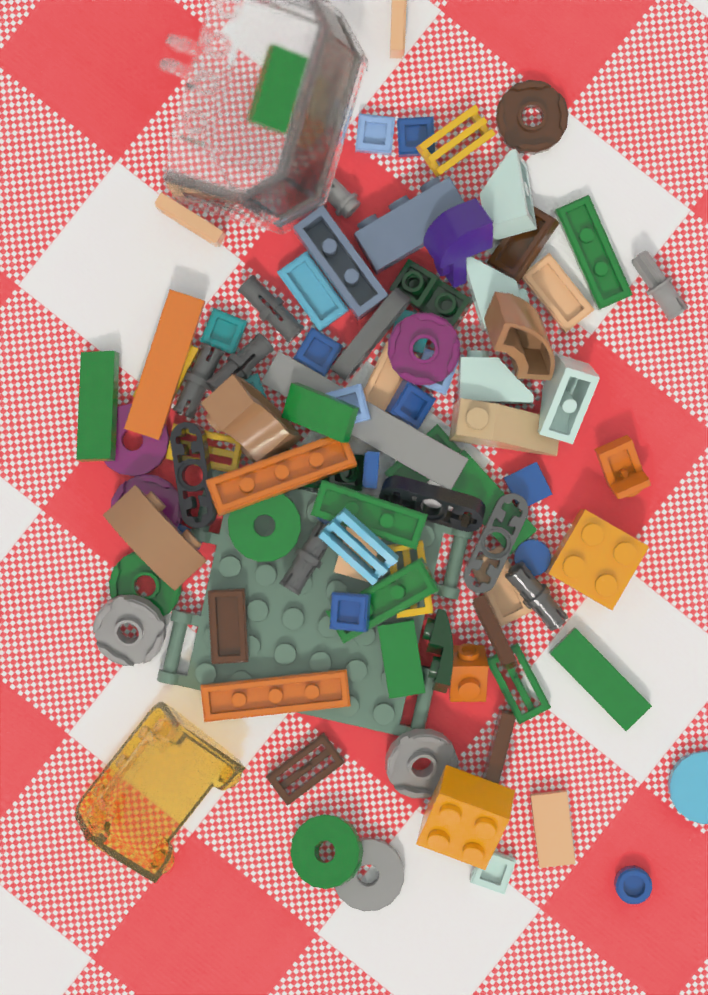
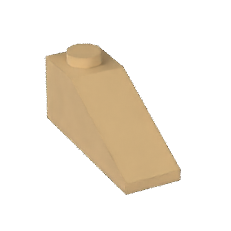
[449,398,559,457]

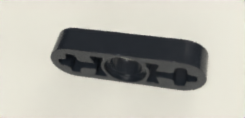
[170,422,217,528]
[379,475,486,532]

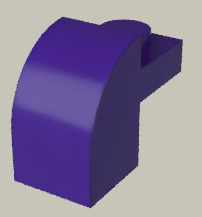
[423,198,493,288]

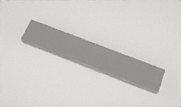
[261,351,469,490]

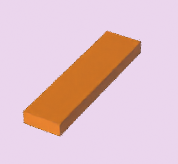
[124,289,205,440]
[206,437,357,517]
[200,669,351,722]

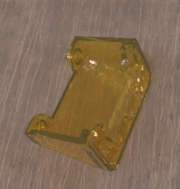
[75,702,245,883]

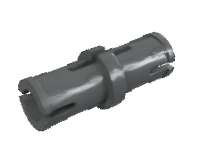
[238,275,305,343]
[205,333,274,392]
[172,343,224,419]
[279,521,337,595]
[505,562,568,631]

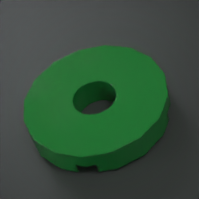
[228,494,301,562]
[109,552,182,617]
[290,815,363,889]

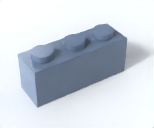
[354,177,464,275]
[293,205,388,321]

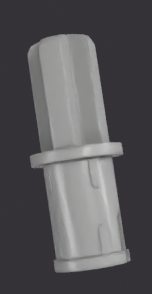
[631,251,688,321]

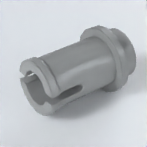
[314,172,361,219]

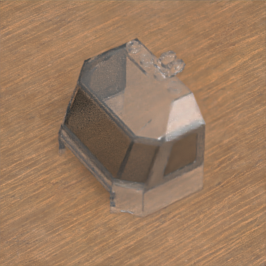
[158,0,368,235]

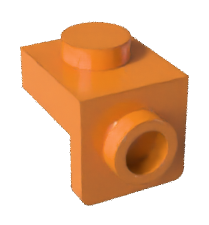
[594,434,651,499]
[449,643,488,702]

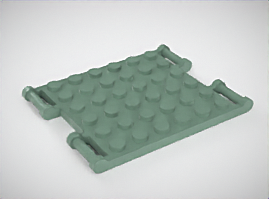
[157,469,474,736]

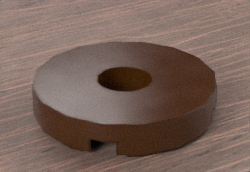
[495,80,569,155]

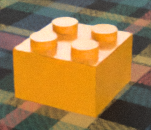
[545,509,649,610]
[416,765,515,870]

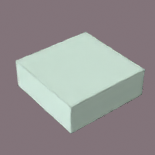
[470,851,517,895]

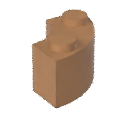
[484,292,555,381]
[201,374,303,463]
[103,485,207,591]

